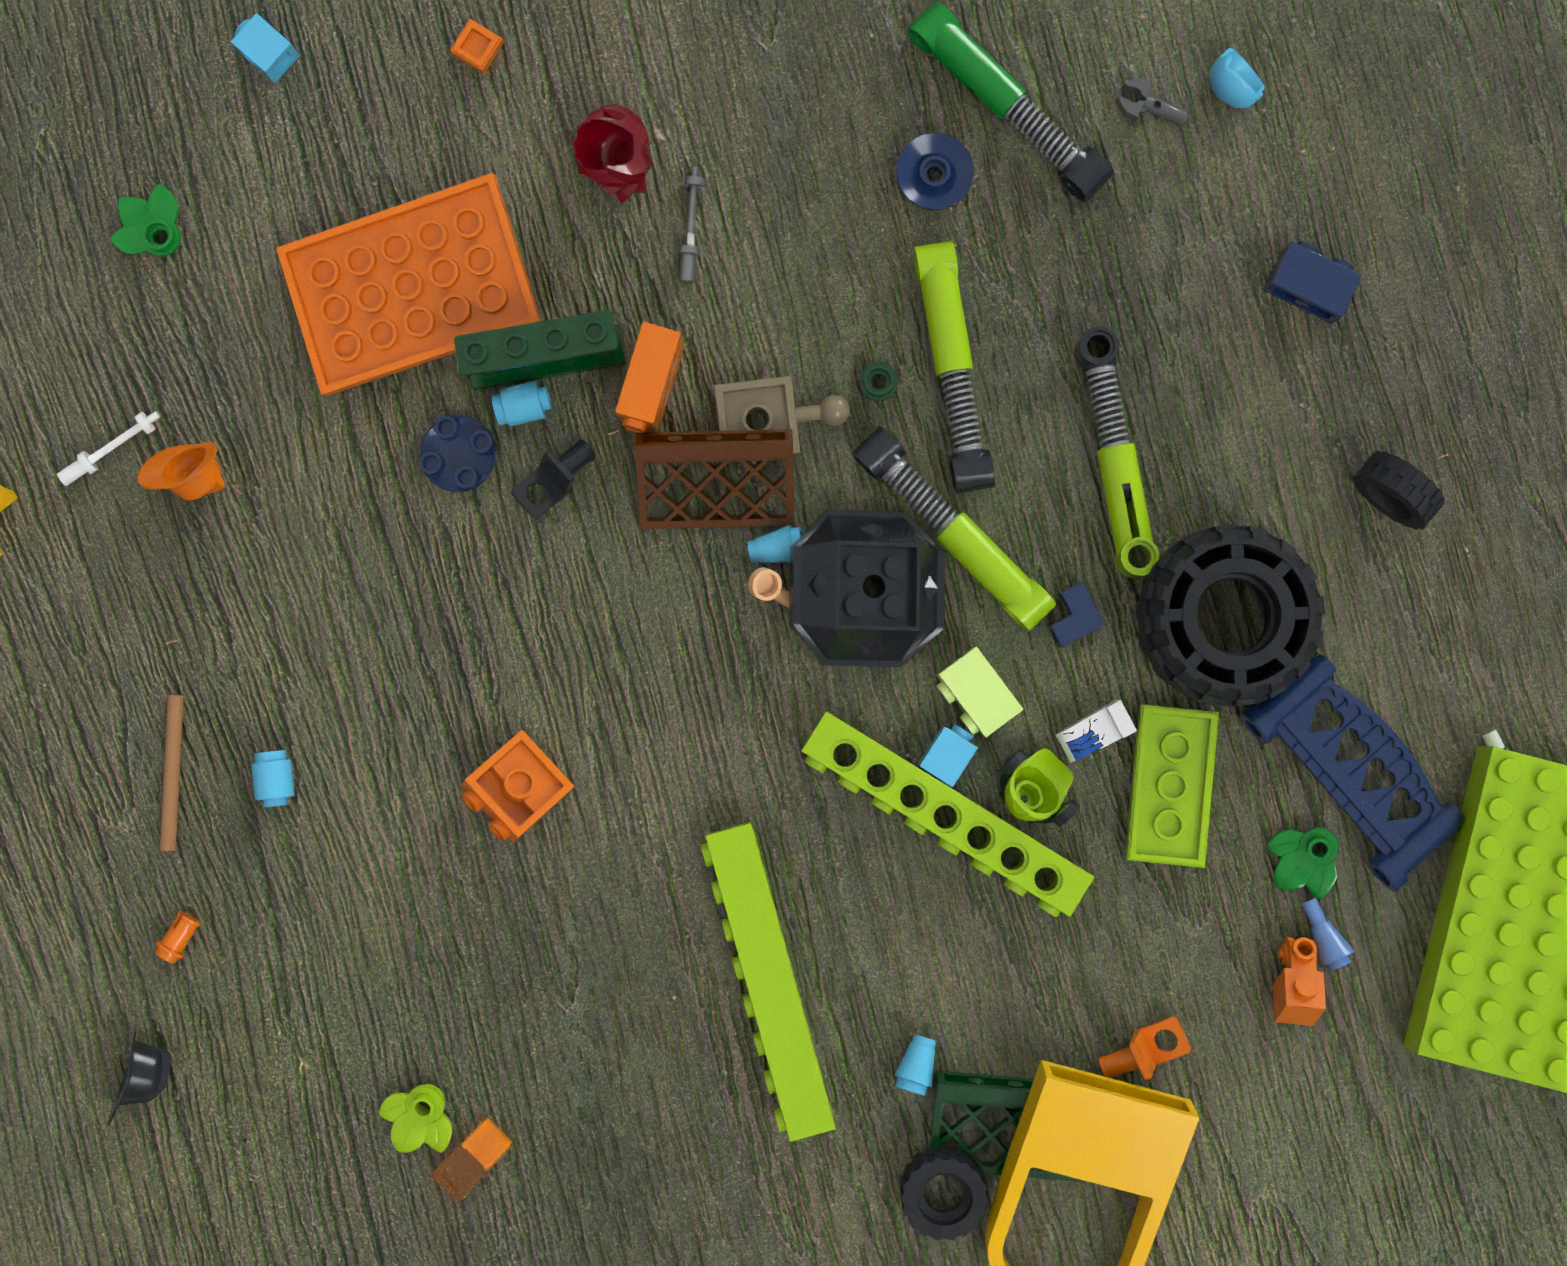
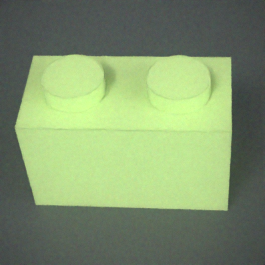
[936,646,1024,738]

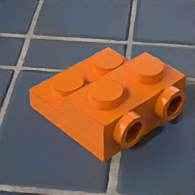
[460,730,575,844]

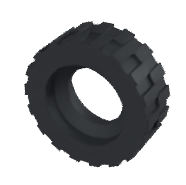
[1353,451,1445,530]
[900,1145,988,1240]

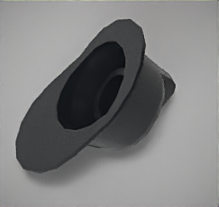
[107,1031,171,1125]

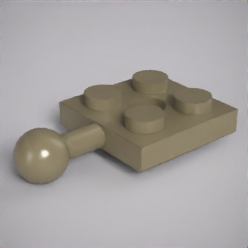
[714,376,850,463]

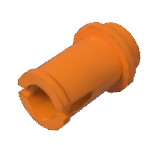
[154,911,201,964]

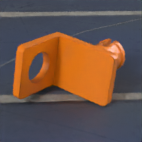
[1099,1016,1191,1081]

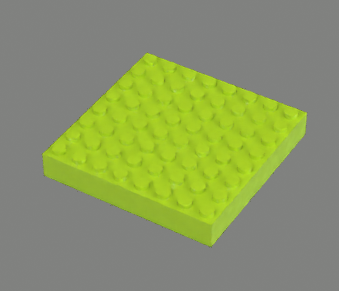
[1403,745,1567,1093]

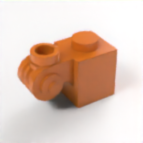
[1273,937,1326,1026]

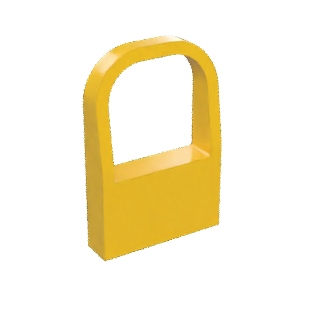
[985,1060,1200,1266]

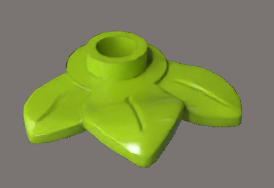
[378,1084,453,1153]

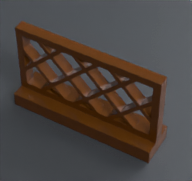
[634,429,794,529]

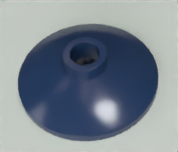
[896,133,974,210]

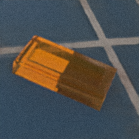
[430,1116,514,1203]

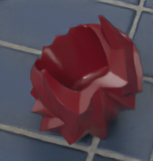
[572,104,652,204]

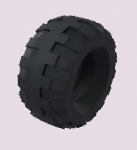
[1136,524,1325,707]

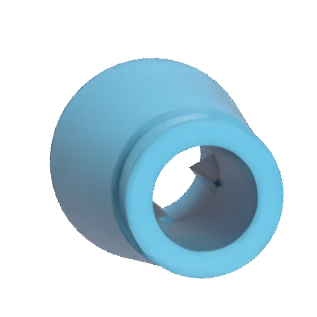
[748,525,803,564]
[894,1034,936,1096]

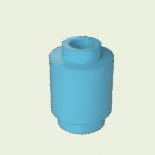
[492,380,552,427]
[251,750,295,807]

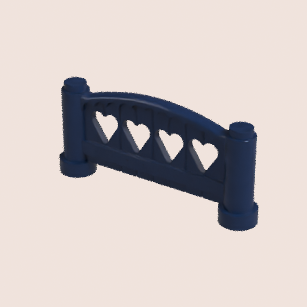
[1239,654,1465,892]

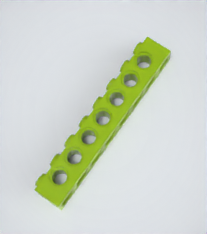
[801,711,1094,918]

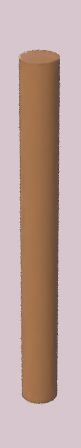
[160,695,184,851]

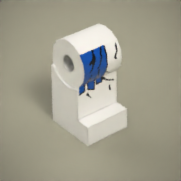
[1055,699,1137,762]

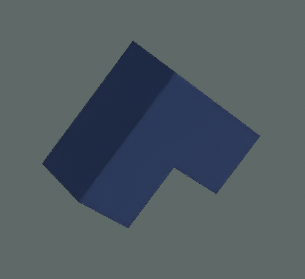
[1048,582,1105,648]

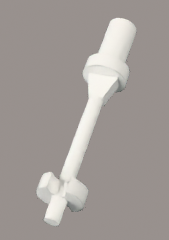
[57,411,160,486]

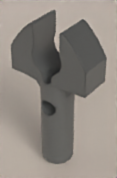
[1116,77,1189,125]

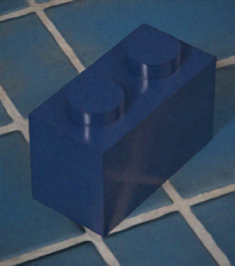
[1263,241,1362,324]

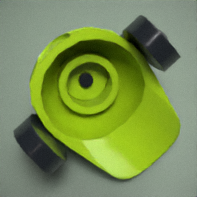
[999,748,1080,827]

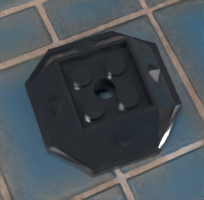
[789,509,945,667]

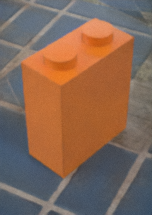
[615,321,685,435]

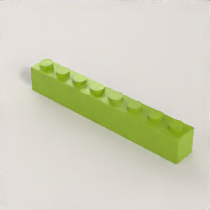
[701,821,836,1142]

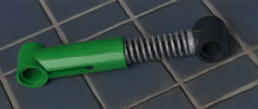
[906,1,1114,203]

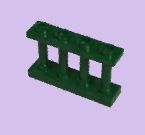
[454,310,626,391]

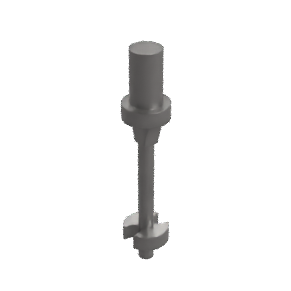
[677,166,705,283]

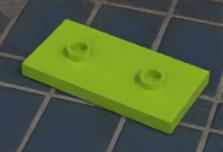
[1125,704,1219,868]

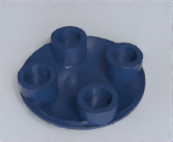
[419,415,496,492]

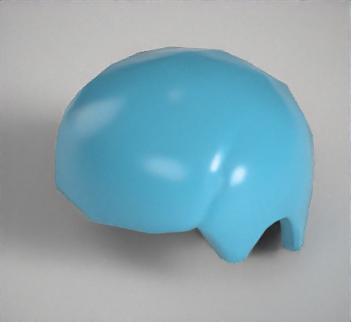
[1210,48,1265,108]

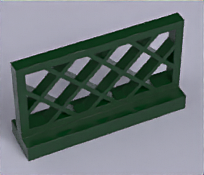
[930,1070,1085,1182]

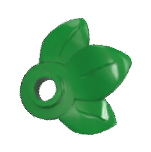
[110,184,181,257]
[1267,827,1339,898]

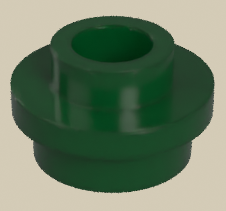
[859,362,898,401]

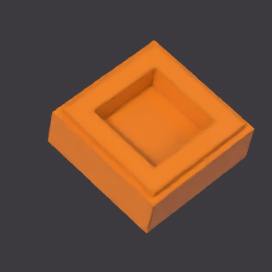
[450,19,504,74]

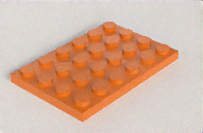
[276,173,541,397]

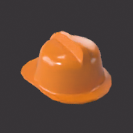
[137,442,225,501]

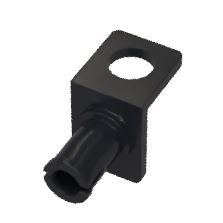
[511,439,596,520]

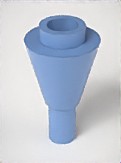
[1302,898,1355,971]

